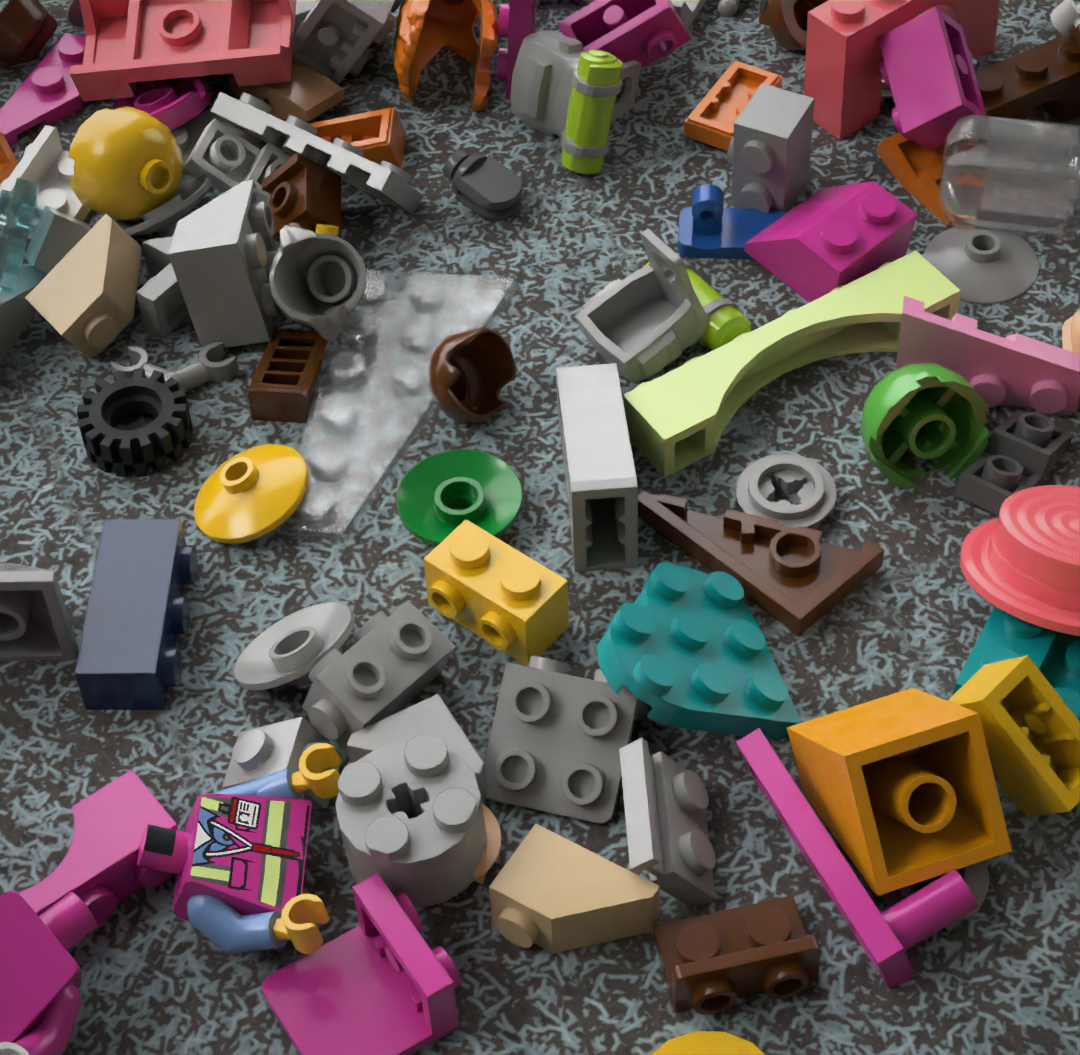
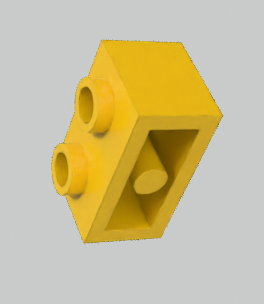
[423,519,569,666]

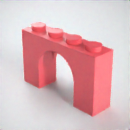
[804,0,1000,140]

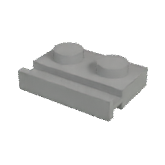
[619,738,716,907]

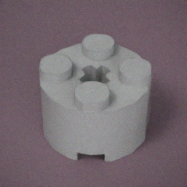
[335,734,488,909]

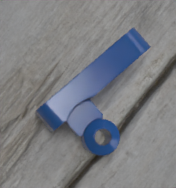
[678,184,786,260]

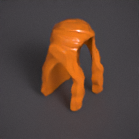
[393,0,499,112]

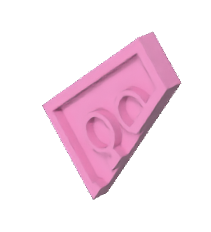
[896,296,1080,414]

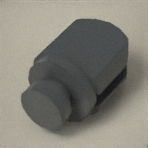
[443,149,523,222]

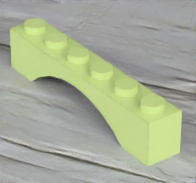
[623,250,961,478]

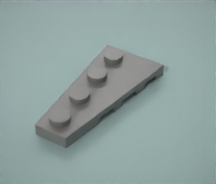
[211,92,423,214]

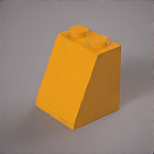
[787,688,1012,895]

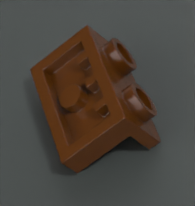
[653,896,821,1015]

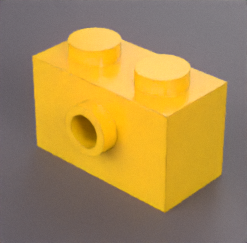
[948,655,1080,816]

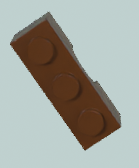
[952,35,1080,161]

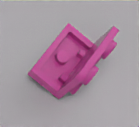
[262,873,461,1055]

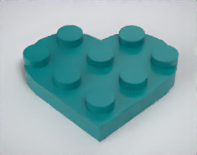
[596,562,802,740]

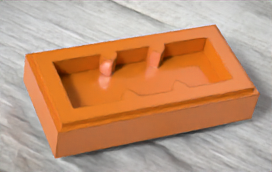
[684,60,782,151]

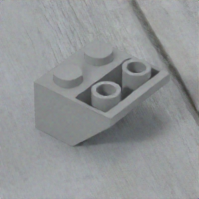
[168,180,282,348]

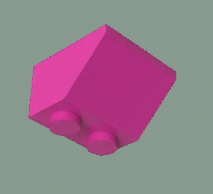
[744,181,918,302]

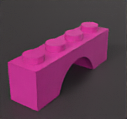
[18,770,178,925]

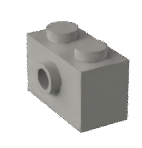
[727,83,814,213]

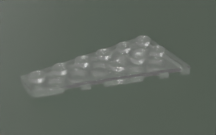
[280,269,516,546]

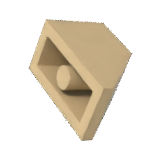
[25,214,142,359]
[489,823,660,954]

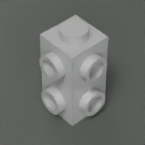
[302,600,456,753]

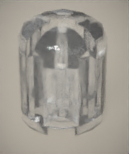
[938,114,1080,241]

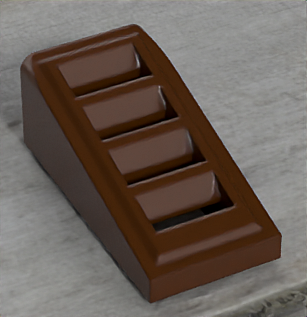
[248,329,332,424]

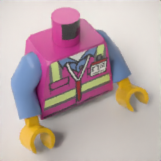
[137,743,341,954]

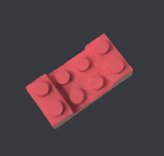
[69,0,296,102]

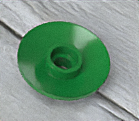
[396,449,523,546]

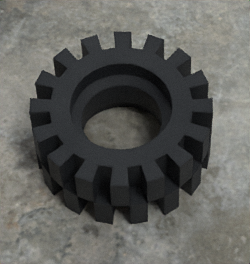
[77,369,193,478]

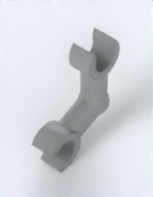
[110,342,239,393]

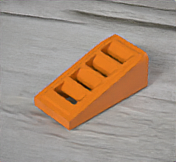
[288,107,407,169]

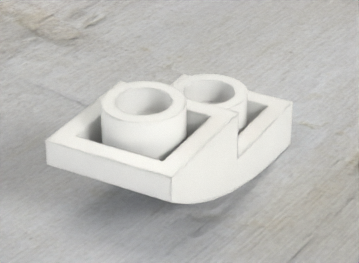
[183,118,291,202]

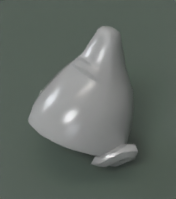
[269,225,367,343]

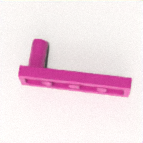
[735,728,979,989]

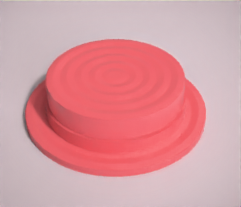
[959,485,1080,636]

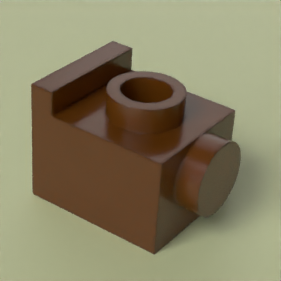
[262,153,342,243]

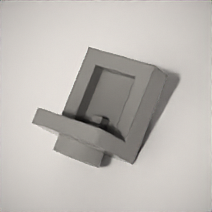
[222,717,341,810]

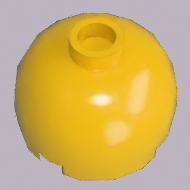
[68,106,184,221]

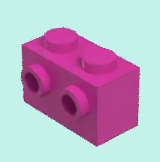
[557,0,691,82]
[878,7,989,151]

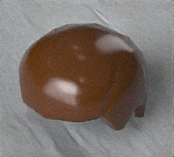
[428,326,516,425]

